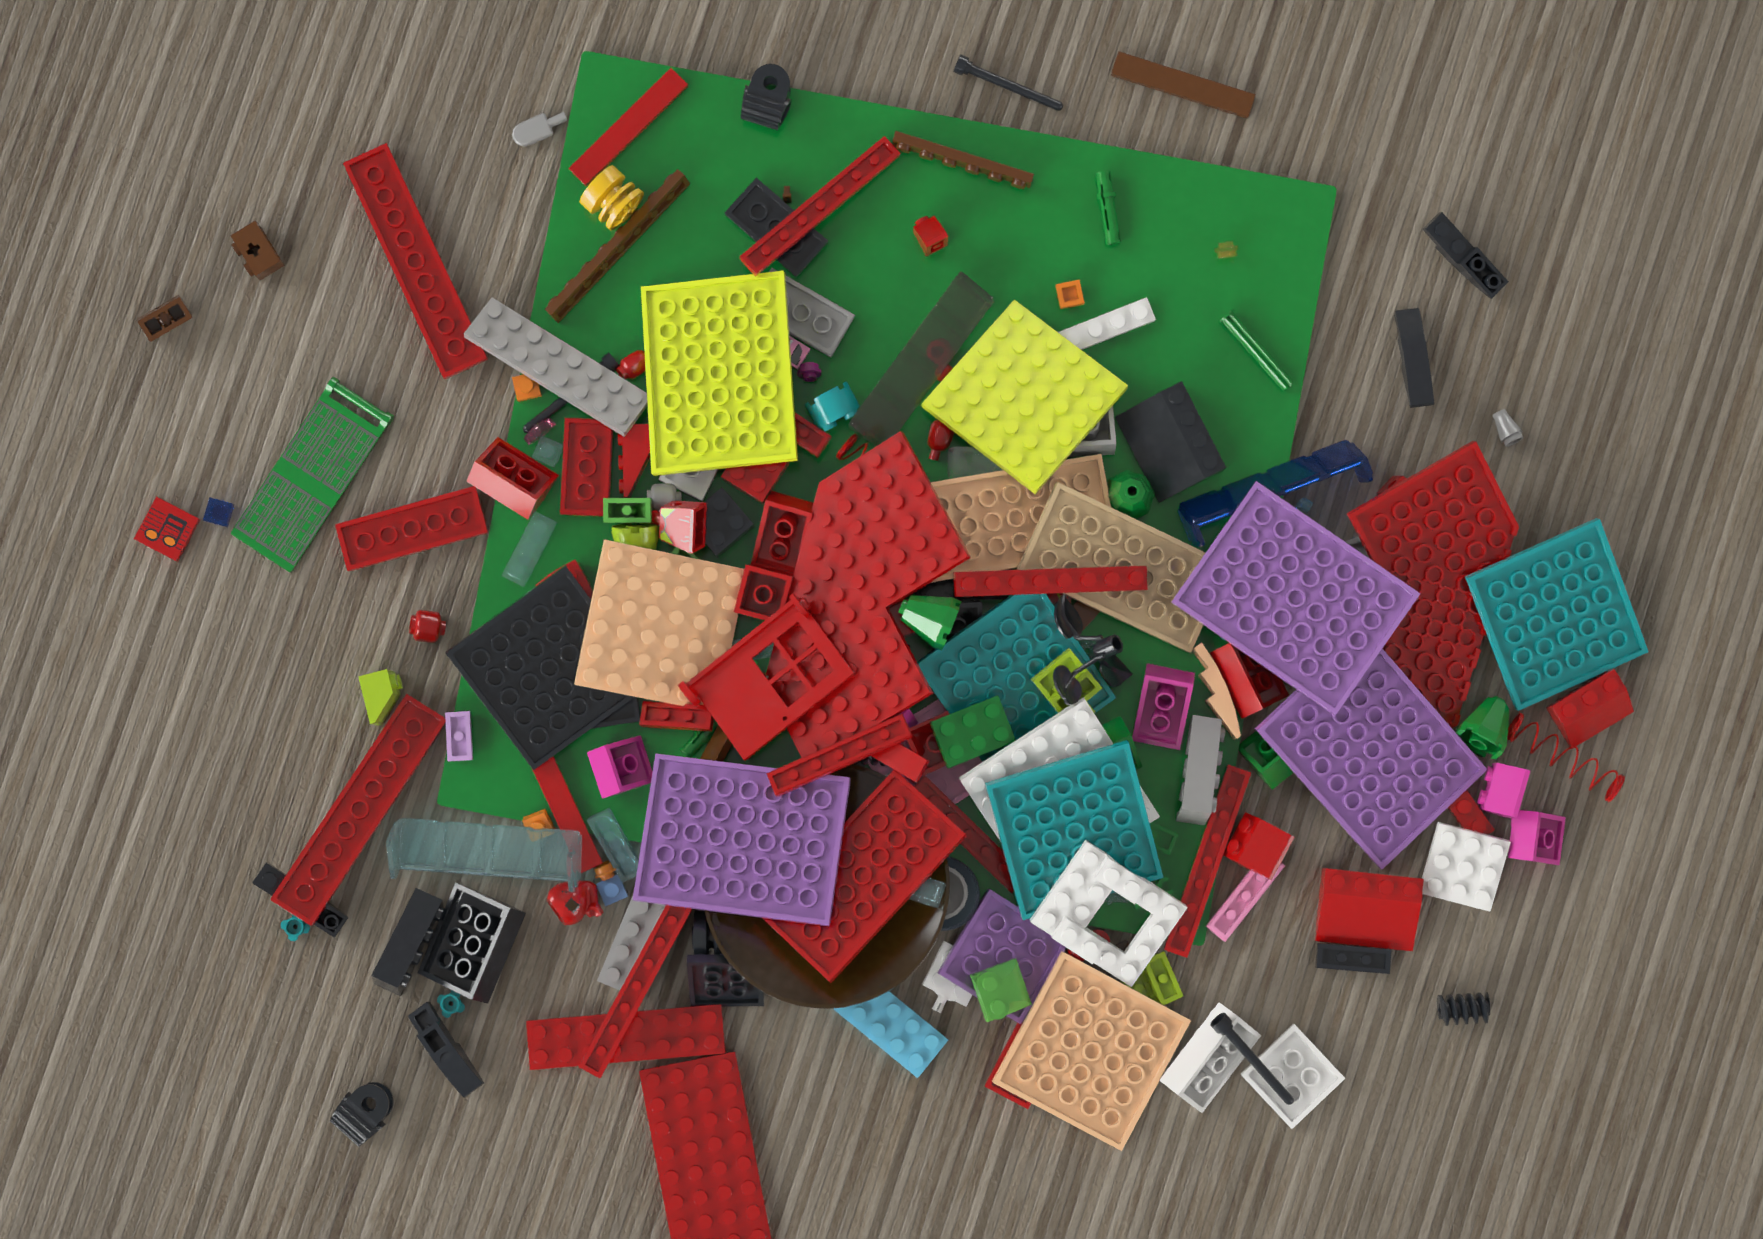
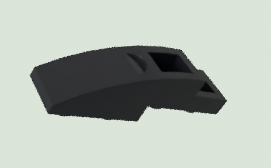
[1422,212,1509,299]
[252,862,349,938]
[408,1002,484,1098]

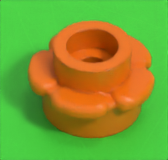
[593,860,617,881]

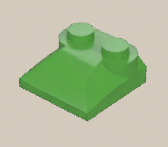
[970,958,1032,1022]

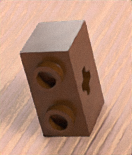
[230,221,285,280]
[137,295,193,342]

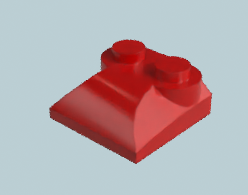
[907,711,949,776]

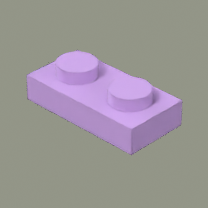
[445,711,473,761]

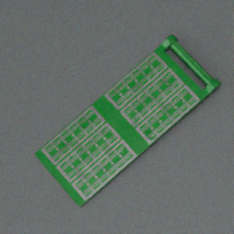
[231,377,394,572]

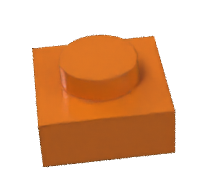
[1055,279,1084,309]
[512,374,542,402]
[522,809,556,841]

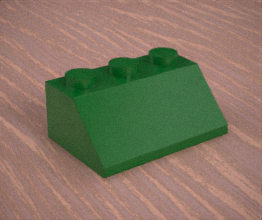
[1238,731,1294,790]

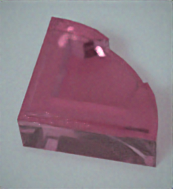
[524,418,556,445]

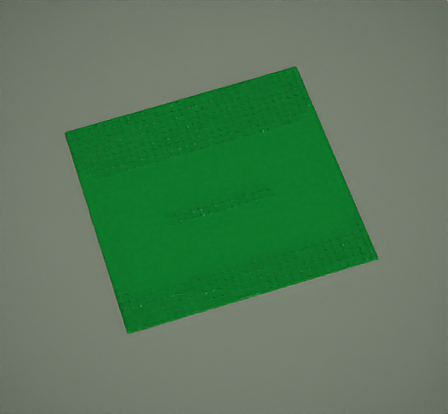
[437,51,1337,946]

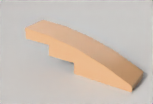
[1192,643,1241,740]

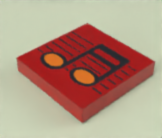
[134,496,201,562]

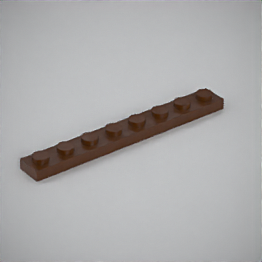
[545,169,690,323]

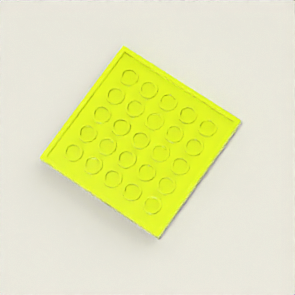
[922,300,1128,494]

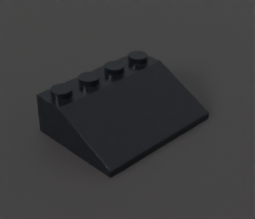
[1115,381,1226,503]
[417,883,526,1004]

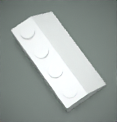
[1160,1002,1261,1113]

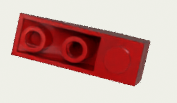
[618,424,651,498]

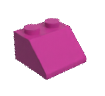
[587,735,653,799]
[1478,763,1530,818]
[1508,810,1566,865]

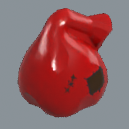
[547,880,604,925]

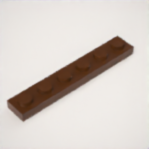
[893,131,1034,189]

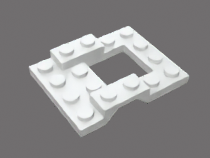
[1030,840,1187,987]

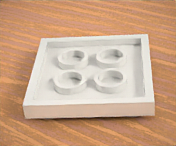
[1422,822,1511,912]
[1241,1024,1345,1129]

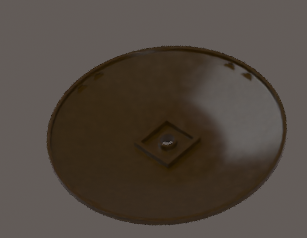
[705,764,950,1009]

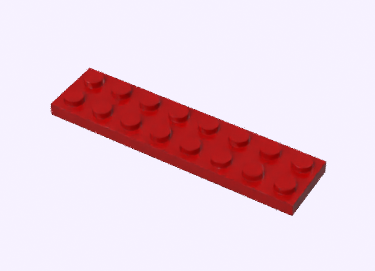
[526,1004,726,1070]

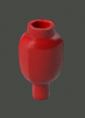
[616,350,646,380]
[928,420,954,461]

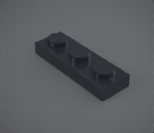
[1315,943,1392,974]

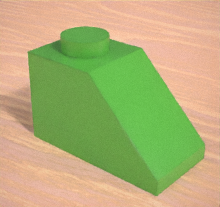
[603,498,652,523]

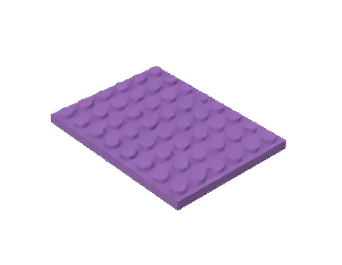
[1171,481,1420,716]
[1255,649,1488,870]
[633,754,851,926]

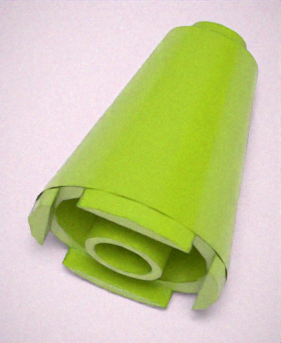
[611,523,659,550]

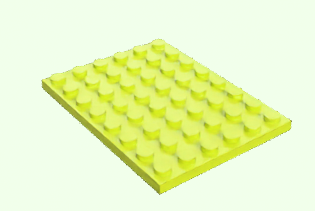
[641,271,798,476]

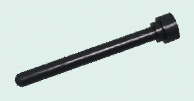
[953,54,1063,111]
[523,352,619,434]
[1210,1013,1294,1105]

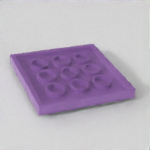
[937,889,1066,1024]

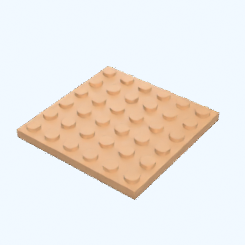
[574,540,744,706]
[992,951,1191,1151]

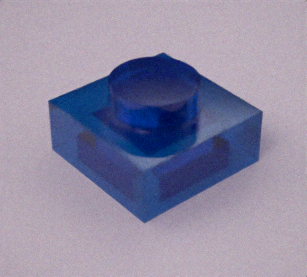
[203,497,235,528]

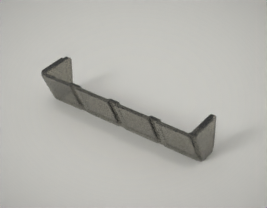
[849,271,994,447]

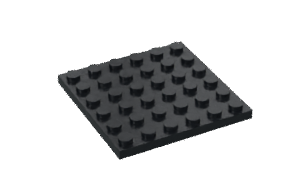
[445,565,634,770]

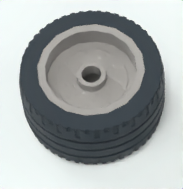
[941,857,980,931]

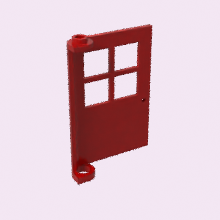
[678,593,855,761]

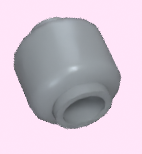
[647,483,682,511]

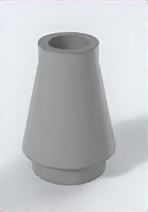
[1493,409,1523,447]

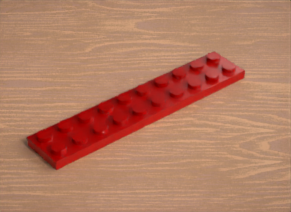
[343,143,488,380]
[270,694,446,927]

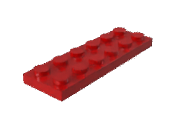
[335,486,489,572]

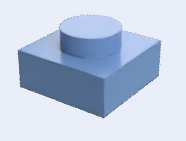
[596,874,629,906]

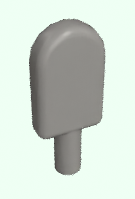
[512,112,568,147]

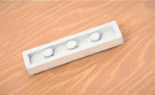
[1058,297,1156,350]

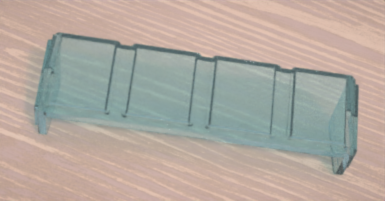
[386,818,582,892]

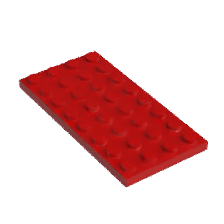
[763,770,967,983]
[639,1051,772,1239]

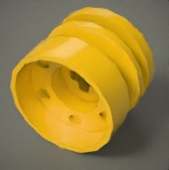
[579,165,644,231]

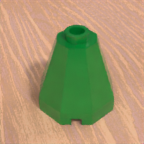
[1107,470,1155,520]
[898,595,962,651]
[1455,696,1510,759]

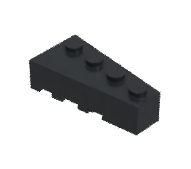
[371,888,445,996]

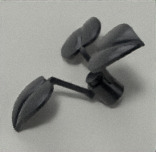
[1053,594,1133,705]

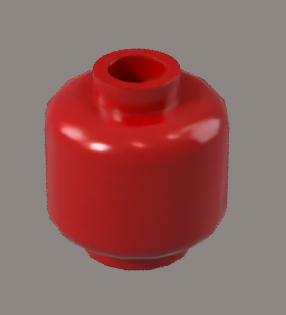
[409,610,446,643]

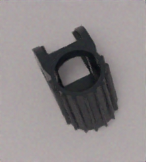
[741,64,792,130]
[330,1082,394,1147]

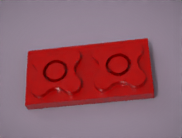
[560,418,613,517]

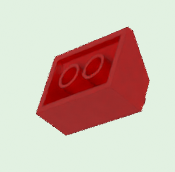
[467,437,559,520]
[1210,643,1289,719]
[1546,669,1634,749]

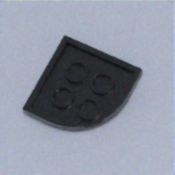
[687,954,764,1007]

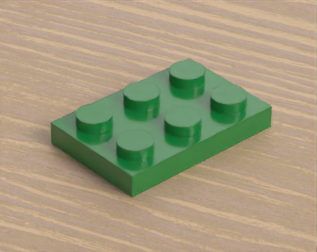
[929,695,1016,768]

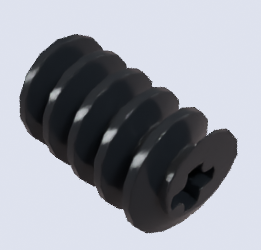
[1437,992,1490,1026]

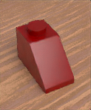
[913,216,948,257]

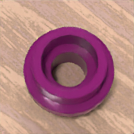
[797,362,822,382]

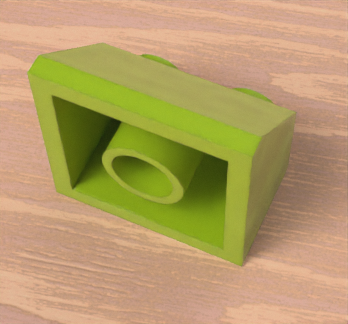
[358,669,403,726]

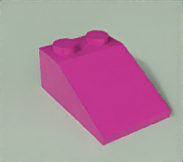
[1132,664,1195,750]

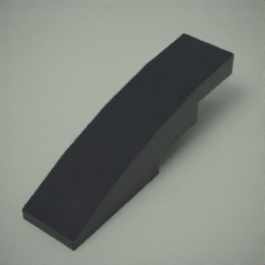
[1394,308,1434,408]

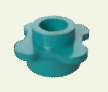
[281,915,310,941]
[437,990,465,1018]

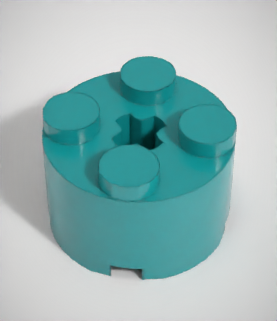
[804,381,861,432]

